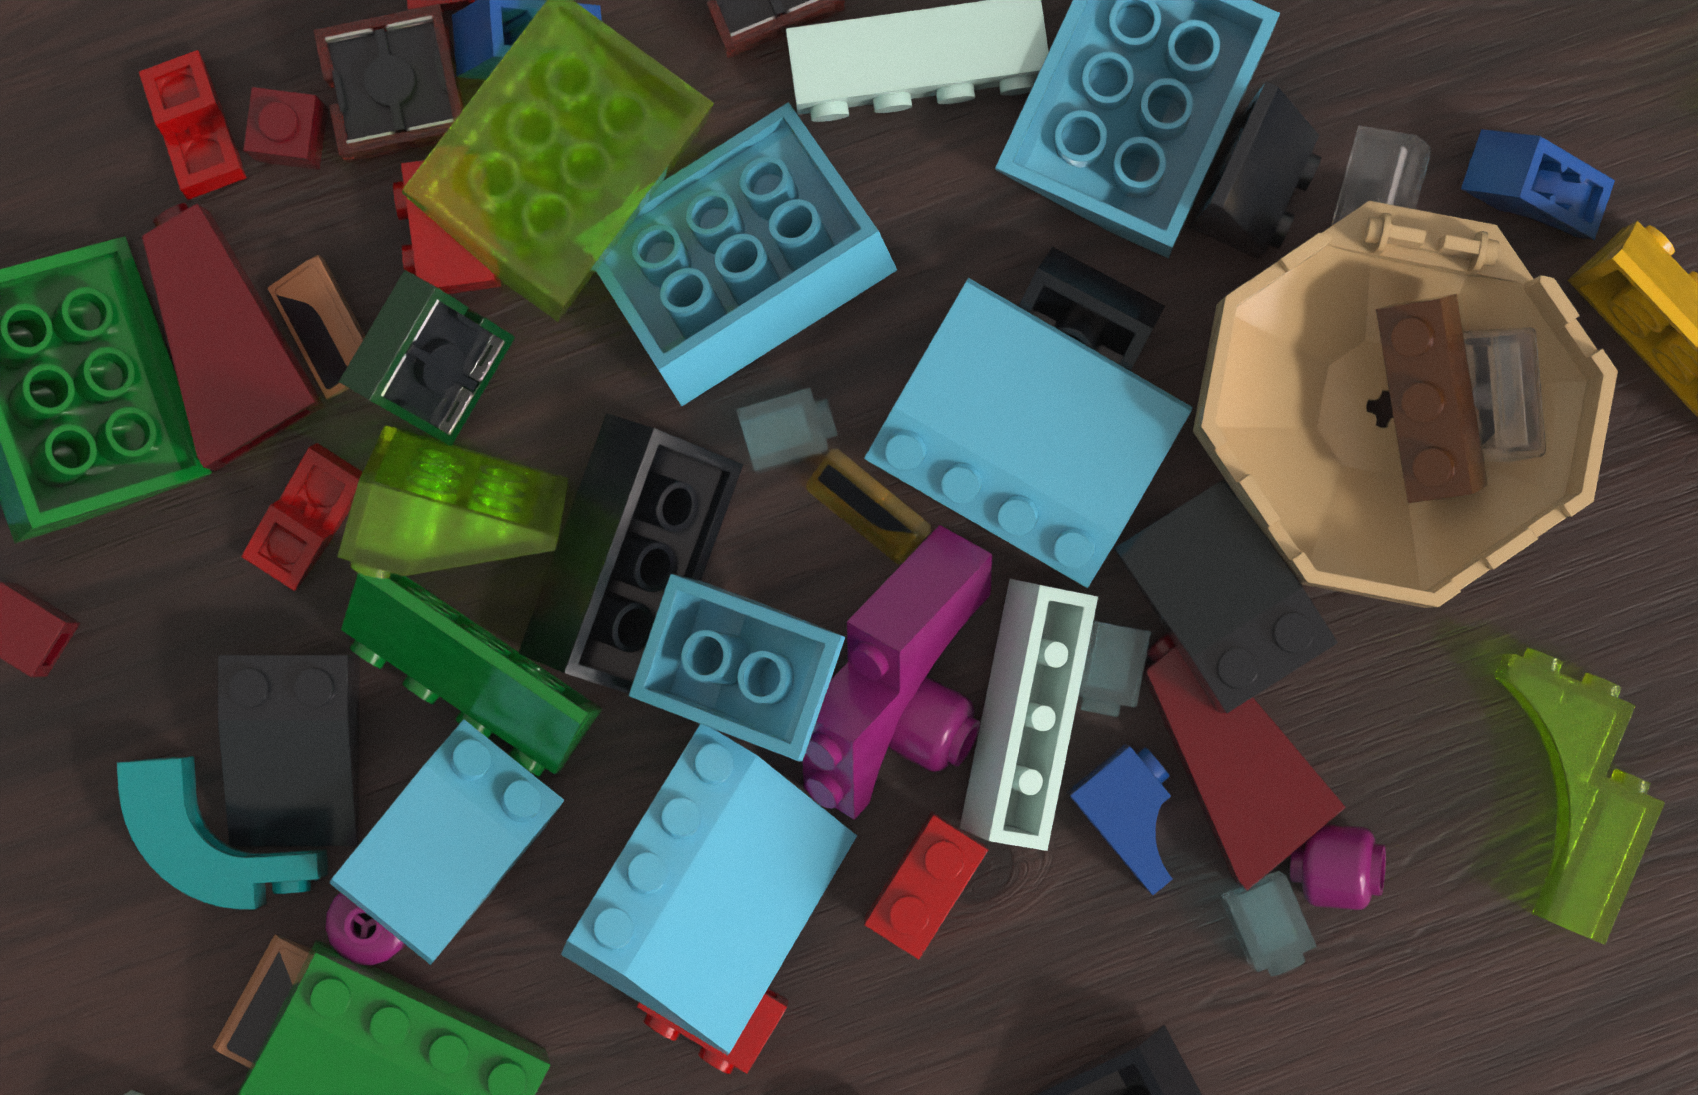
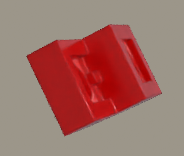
[139,50,247,200]
[241,443,370,591]

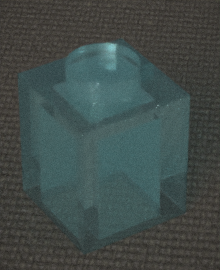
[736,388,837,474]
[1078,621,1151,717]
[1220,871,1317,976]

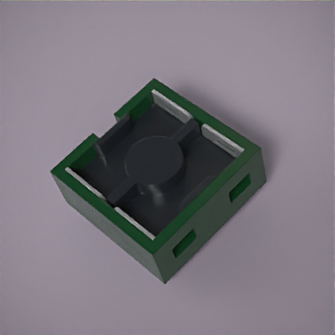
[339,270,516,446]

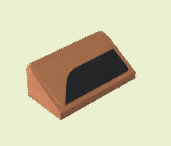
[268,255,365,400]
[213,934,311,1068]

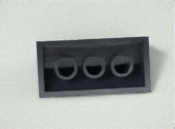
[518,413,744,694]

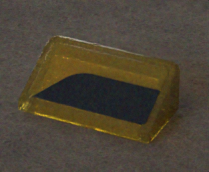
[806,448,932,565]

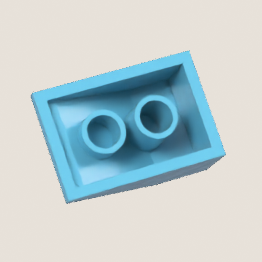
[629,574,845,761]
[330,720,564,965]

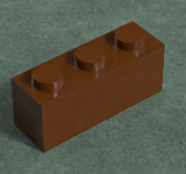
[1376,294,1488,503]

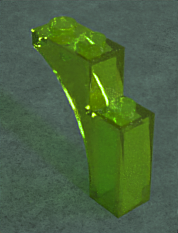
[1494,648,1665,945]

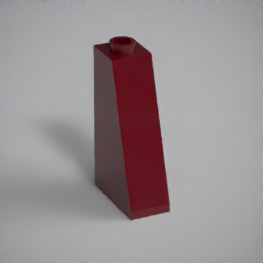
[142,203,325,471]
[1141,633,1346,891]

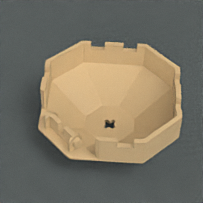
[1193,201,1618,608]

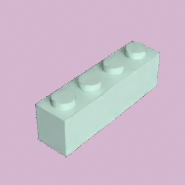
[786,0,1049,122]
[960,579,1098,851]

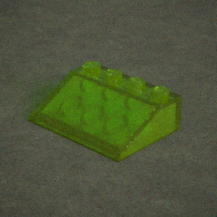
[402,0,714,322]
[337,425,569,579]

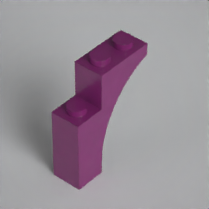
[802,525,992,820]

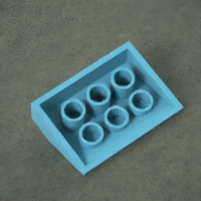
[995,0,1280,259]
[575,102,897,406]
[864,278,1193,588]
[561,724,857,1056]

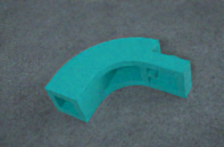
[117,756,328,909]

